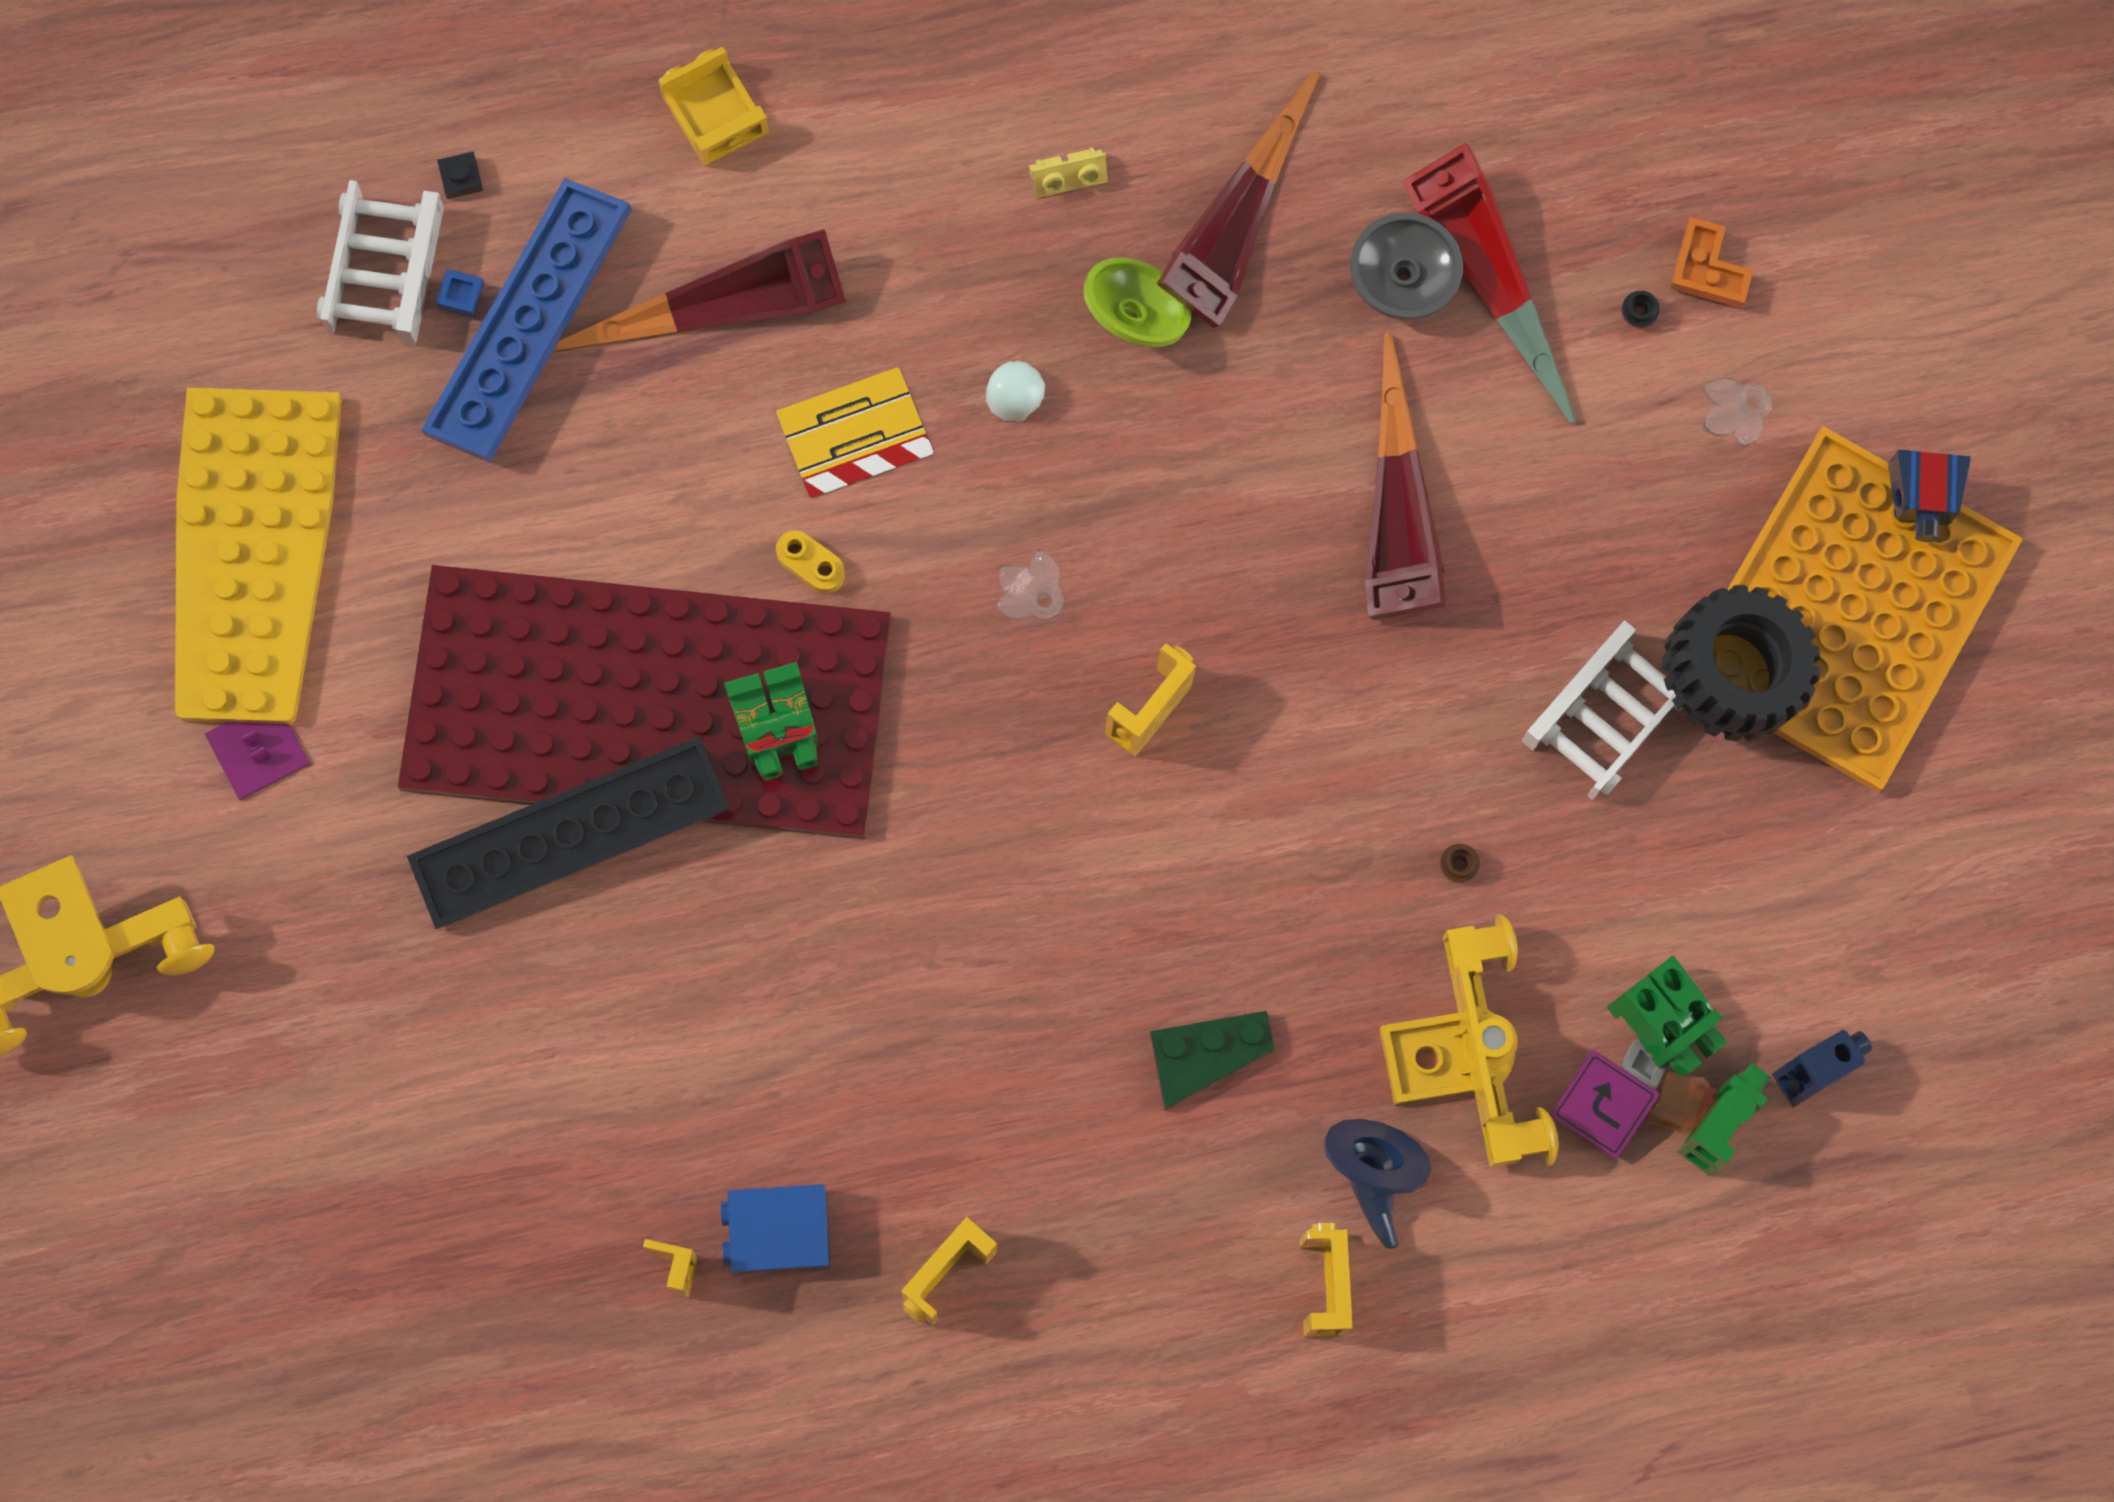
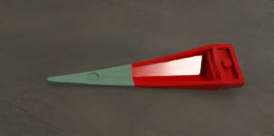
[1402,142,1576,424]

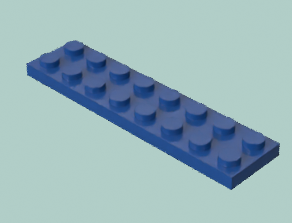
[421,178,632,463]

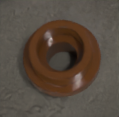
[1440,844,1480,883]

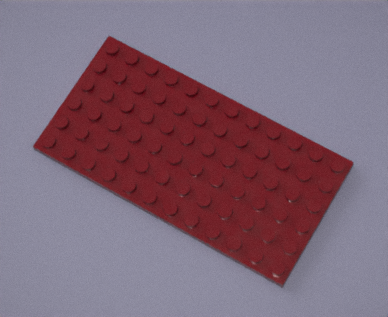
[398,565,891,839]

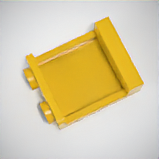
[659,47,769,166]
[1105,643,1196,757]
[901,1217,997,1326]
[1299,1223,1352,1337]

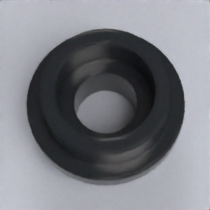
[1621,291,1660,328]

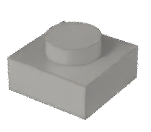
[1619,1038,1669,1089]

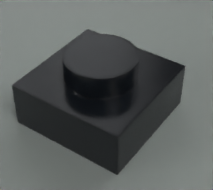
[437,151,483,199]

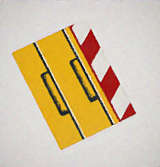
[776,367,933,498]

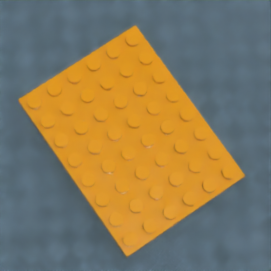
[1713,426,2023,793]

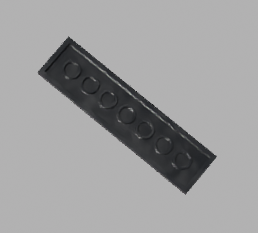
[407,736,731,929]

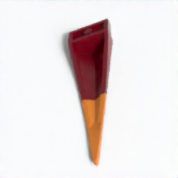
[1157,71,1319,328]
[553,229,846,351]
[1365,331,1446,620]

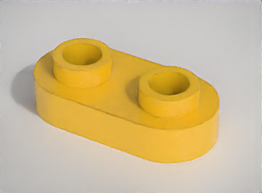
[776,531,845,594]

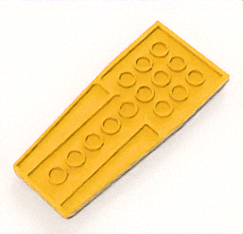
[175,388,342,725]

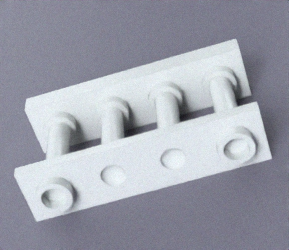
[317,180,444,346]
[1521,620,1683,801]

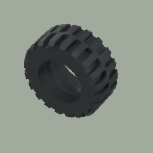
[1662,585,1821,741]

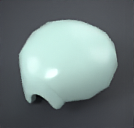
[985,361,1045,422]

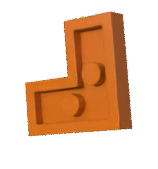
[1670,217,1753,309]

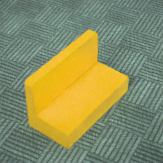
[643,1239,698,1299]

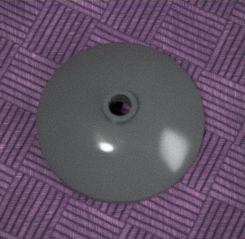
[1350,213,1463,320]

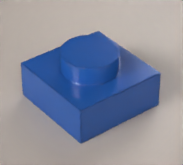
[435,269,485,318]

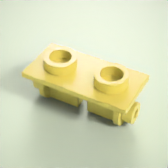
[1029,147,1108,199]

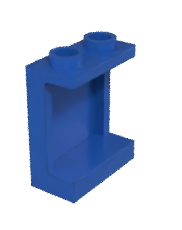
[721,1184,830,1276]

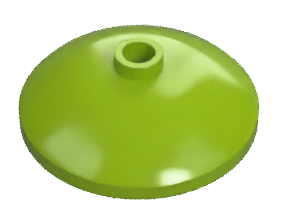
[1084,257,1191,347]

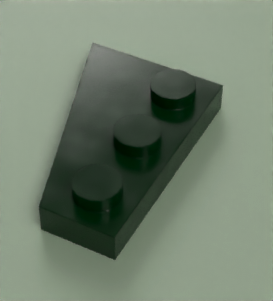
[1150,1011,1274,1111]

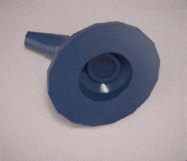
[1324,1119,1431,1249]

